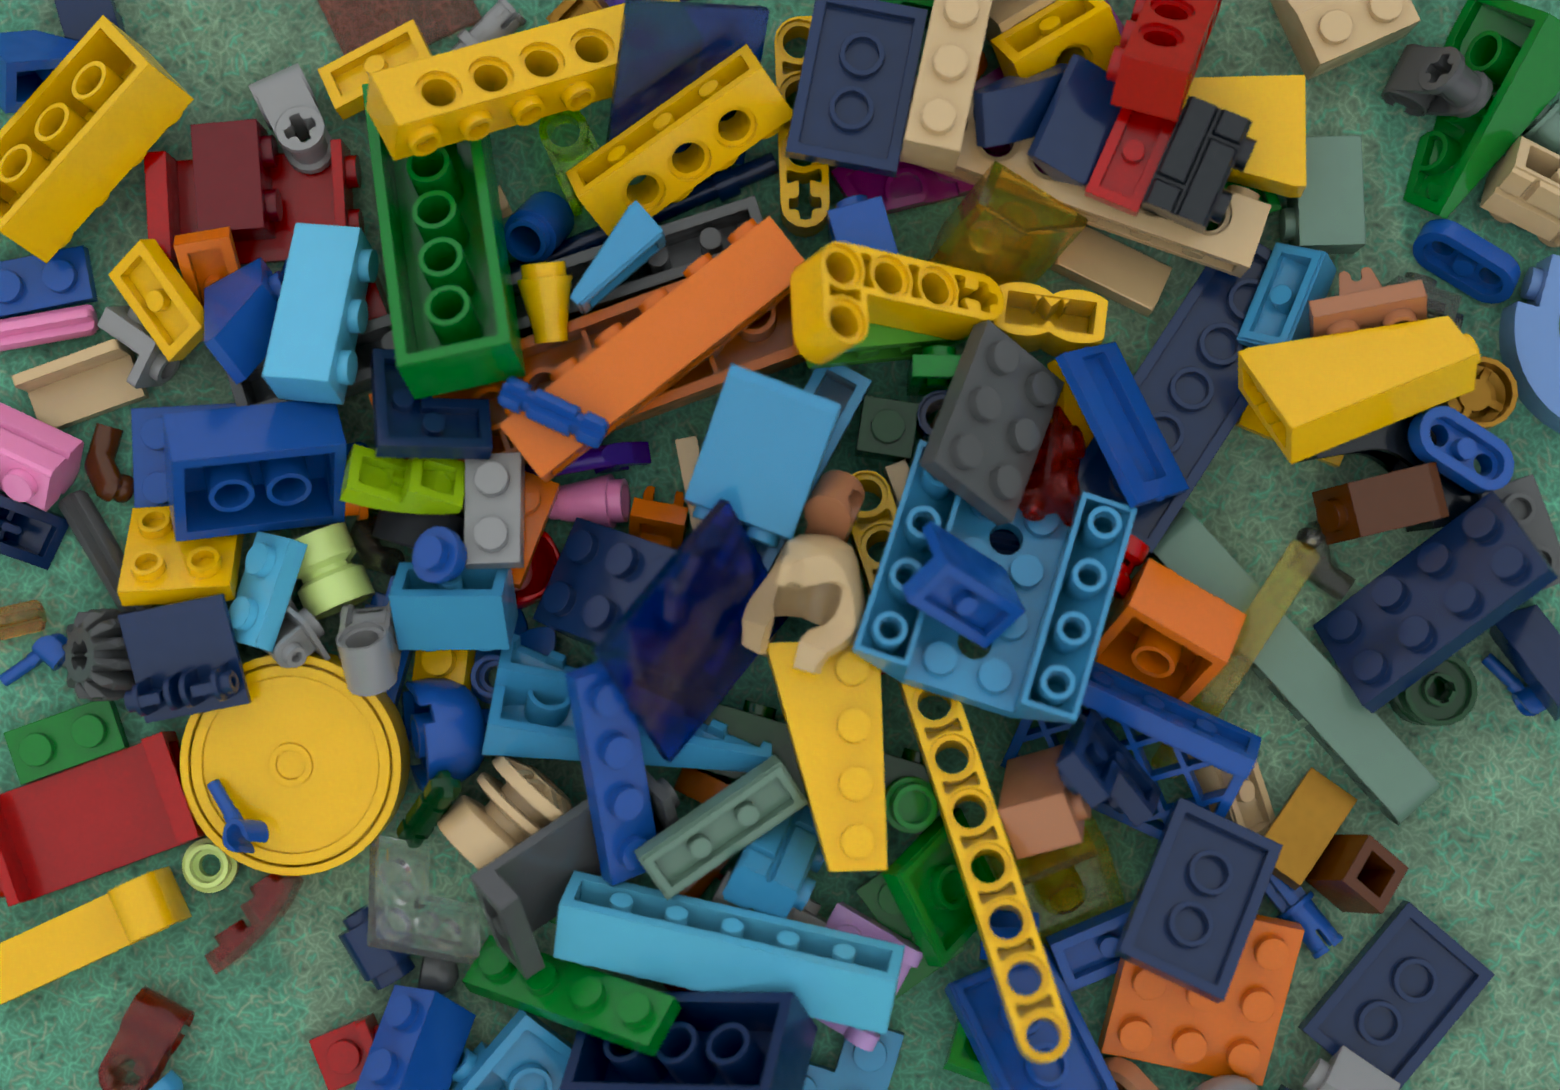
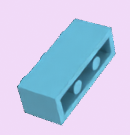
[262,223,379,405]

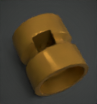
[1427,356,1518,429]

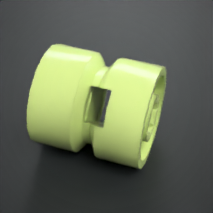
[295,522,375,620]

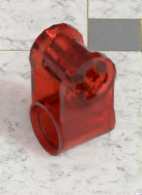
[98,986,195,1090]

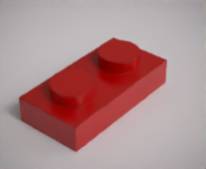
[1084,107,1183,217]

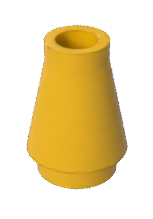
[516,261,572,344]

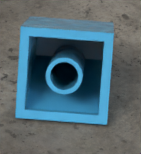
[684,363,841,548]

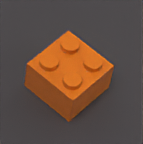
[1094,558,1247,704]

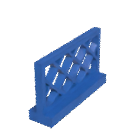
[1000,661,1262,840]

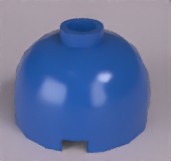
[402,678,490,792]

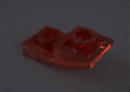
[204,874,304,974]

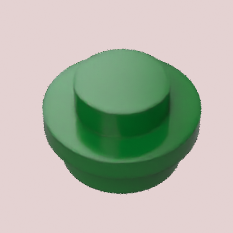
[885,776,939,833]

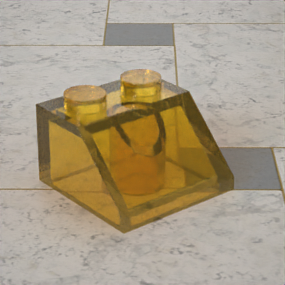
[927,161,1088,286]
[986,813,1125,945]

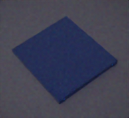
[606,0,770,165]

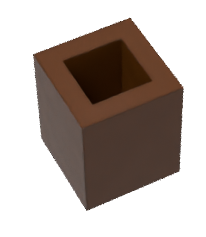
[1305,834,1409,914]

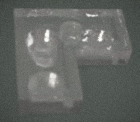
[367,835,480,965]

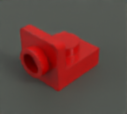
[309,1013,379,1090]

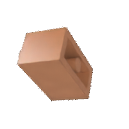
[998,744,1091,860]

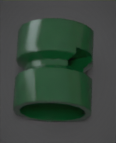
[1389,656,1478,726]

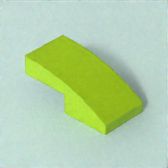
[340,444,465,515]

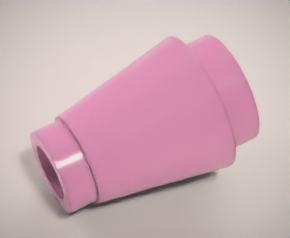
[549,474,630,528]

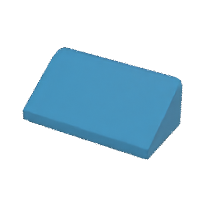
[1236,242,1336,347]

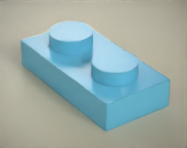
[228,531,307,652]

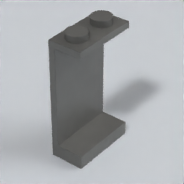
[470,770,680,980]

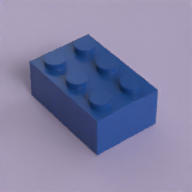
[163,401,346,542]

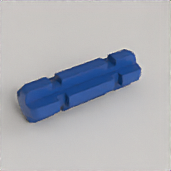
[498,377,609,448]

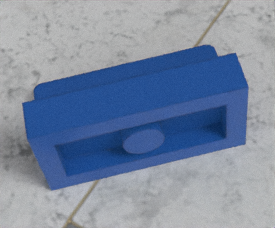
[901,521,1026,649]

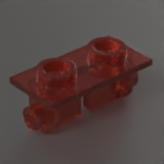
[1019,406,1086,527]

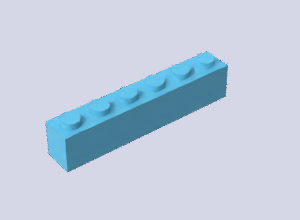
[553,870,905,1035]

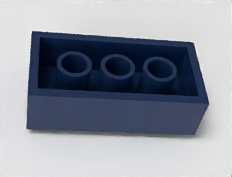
[559,991,817,1090]

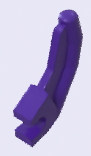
[525,442,652,477]

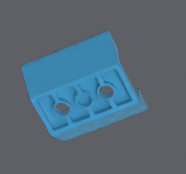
[852,440,1137,723]

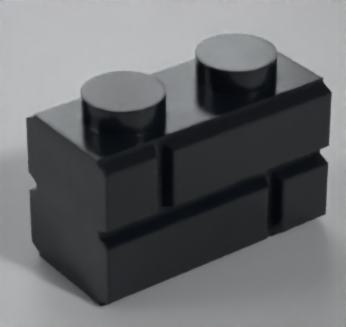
[1141,96,1257,233]

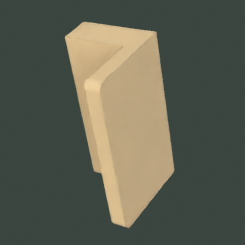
[11,339,149,430]

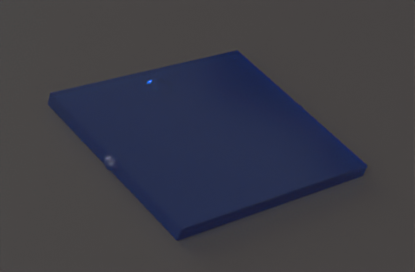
[593,499,789,762]

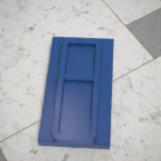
[1055,342,1190,509]

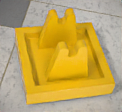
[117,506,244,606]

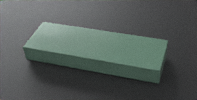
[634,754,808,901]

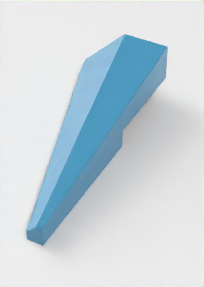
[482,633,772,772]

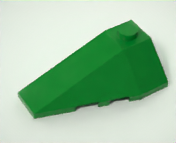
[1403,0,1560,219]

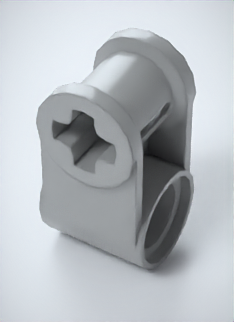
[248,63,332,174]
[336,602,402,696]

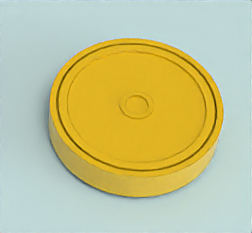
[180,651,410,876]

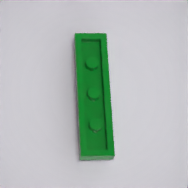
[462,935,681,1057]

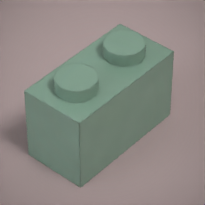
[1279,135,1366,254]

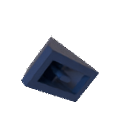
[0,491,69,570]

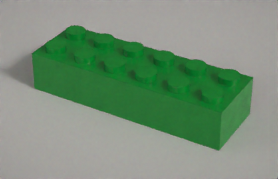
[362,83,526,400]

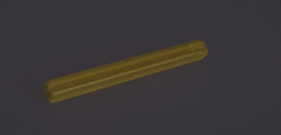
[1151,539,1320,779]

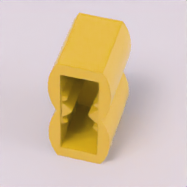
[992,282,1108,357]

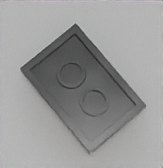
[919,320,1064,526]

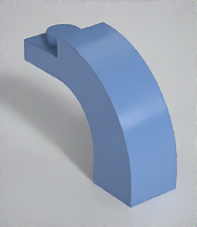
[1499,254,1560,433]

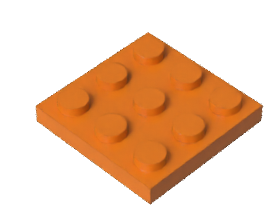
[1098,889,1305,1086]

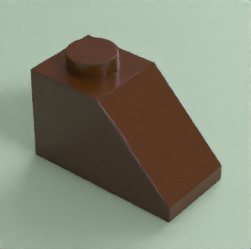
[1312,462,1449,546]

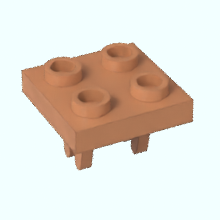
[1309,267,1427,338]

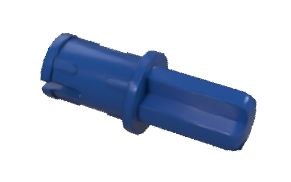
[1265,874,1343,959]

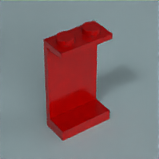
[144,139,365,269]
[0,731,206,907]

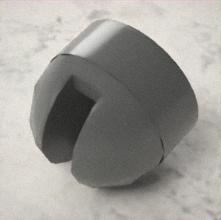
[417,948,459,994]

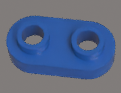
[1413,219,1521,304]
[1408,406,1514,494]

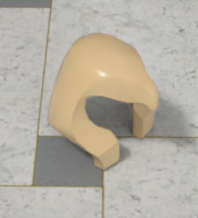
[741,533,866,674]

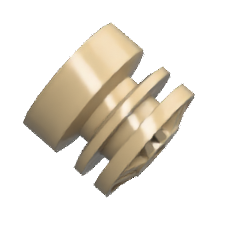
[437,756,574,870]

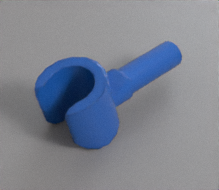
[0,633,68,686]
[1481,653,1546,716]
[207,779,269,853]

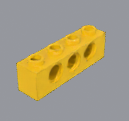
[565,44,793,237]

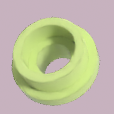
[182,837,239,893]

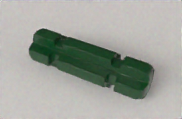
[396,770,462,848]

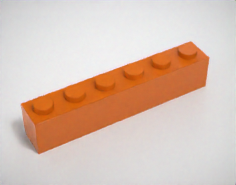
[499,215,805,483]

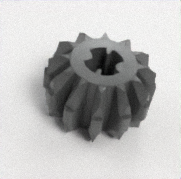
[62,608,135,701]

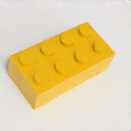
[0,15,194,264]

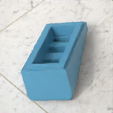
[570,200,666,315]

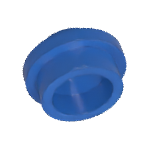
[412,526,467,584]

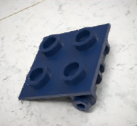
[118,593,251,723]

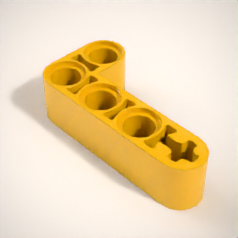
[774,16,830,237]
[790,241,1005,364]
[0,866,192,1005]

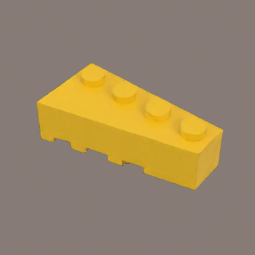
[766,642,888,872]

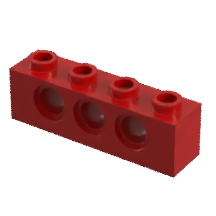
[1106,0,1222,122]

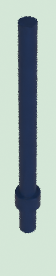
[509,152,779,274]

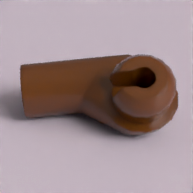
[84,423,134,503]

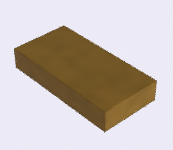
[1263,767,1357,890]

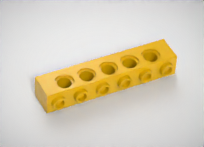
[366,0,703,161]

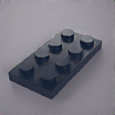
[1313,490,1559,714]

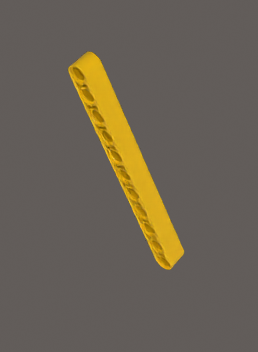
[850,470,1071,1065]

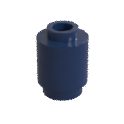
[338,903,416,990]

